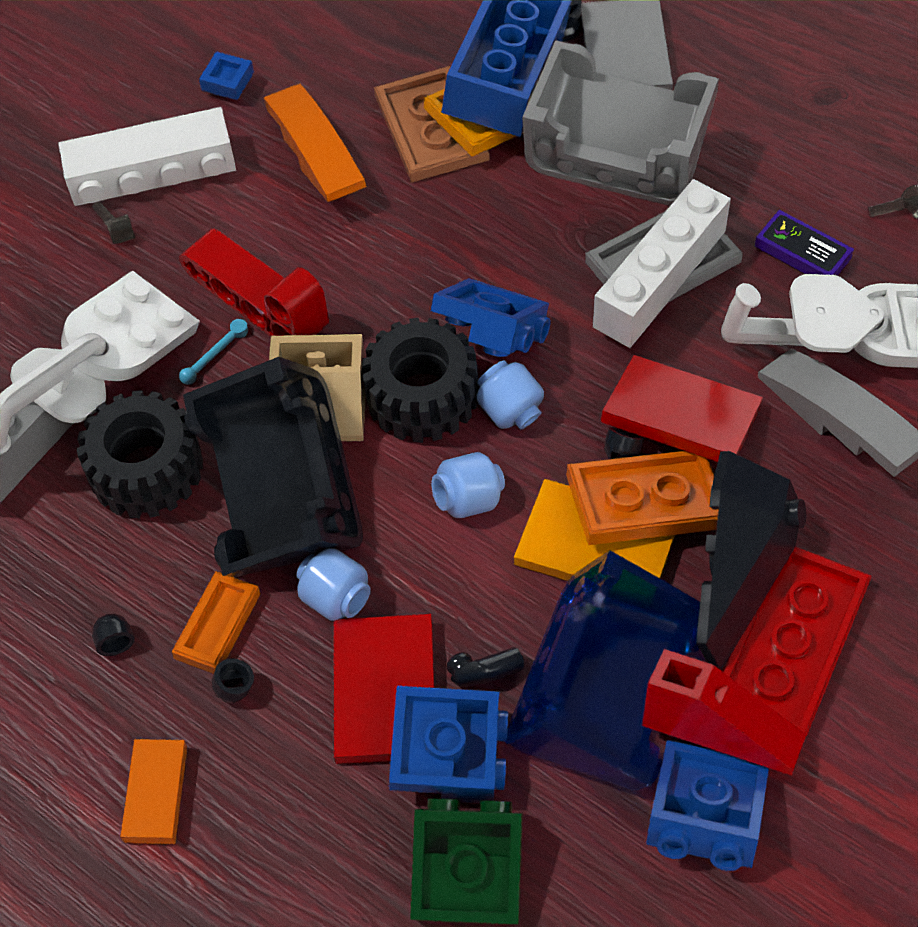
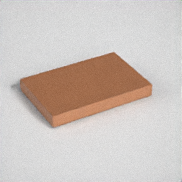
[374,66,489,182]

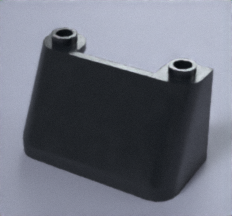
[183,357,363,577]

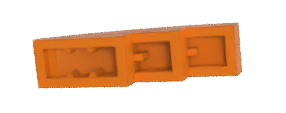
[263,83,367,202]

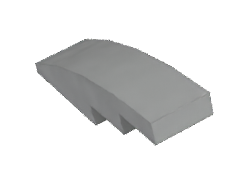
[758,348,918,477]

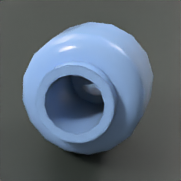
[477,360,544,430]
[431,452,505,518]
[297,549,370,621]

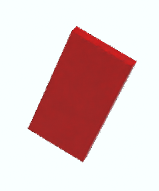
[722,546,872,748]

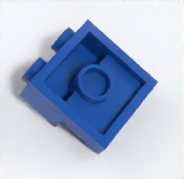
[431,278,550,357]
[389,686,508,803]
[646,740,769,871]

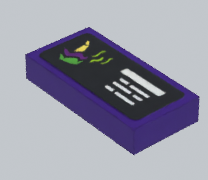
[754,210,854,276]

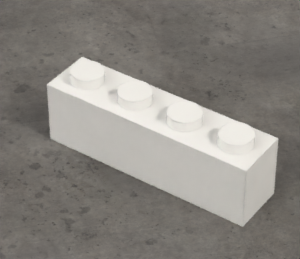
[58,107,236,206]
[593,179,731,348]

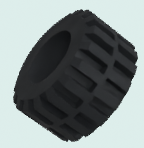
[362,318,479,443]
[77,391,203,519]

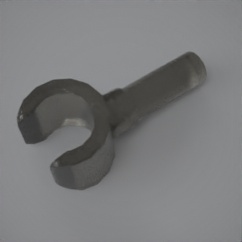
[868,185,918,218]
[92,201,136,244]

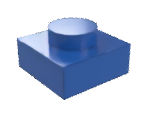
[199,52,254,100]

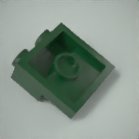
[410,798,523,924]

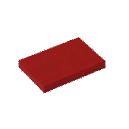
[601,355,763,462]
[334,614,435,764]

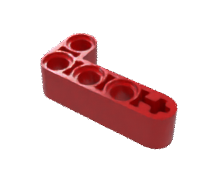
[179,228,329,337]

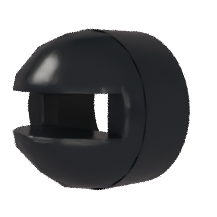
[604,427,644,459]
[92,613,135,656]
[212,658,254,703]

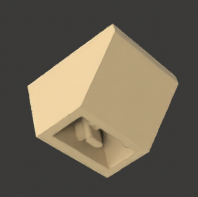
[269,334,366,441]

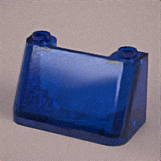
[505,550,700,791]

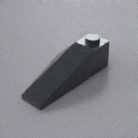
[696,451,807,670]

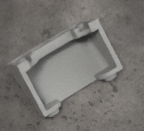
[523,40,719,206]

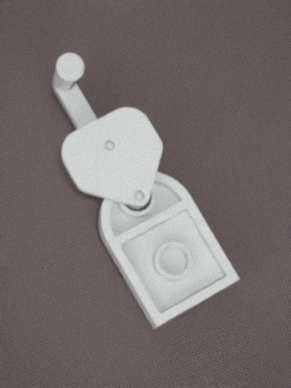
[0,271,200,455]
[721,274,918,368]

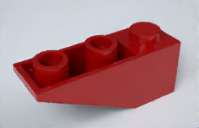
[642,649,807,776]

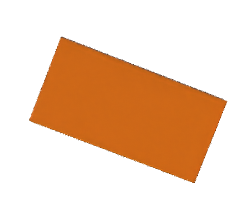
[172,571,261,674]
[120,739,187,844]

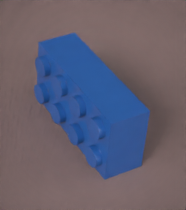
[441,0,572,137]

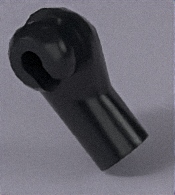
[447,647,524,688]

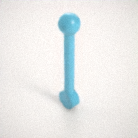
[179,319,248,385]

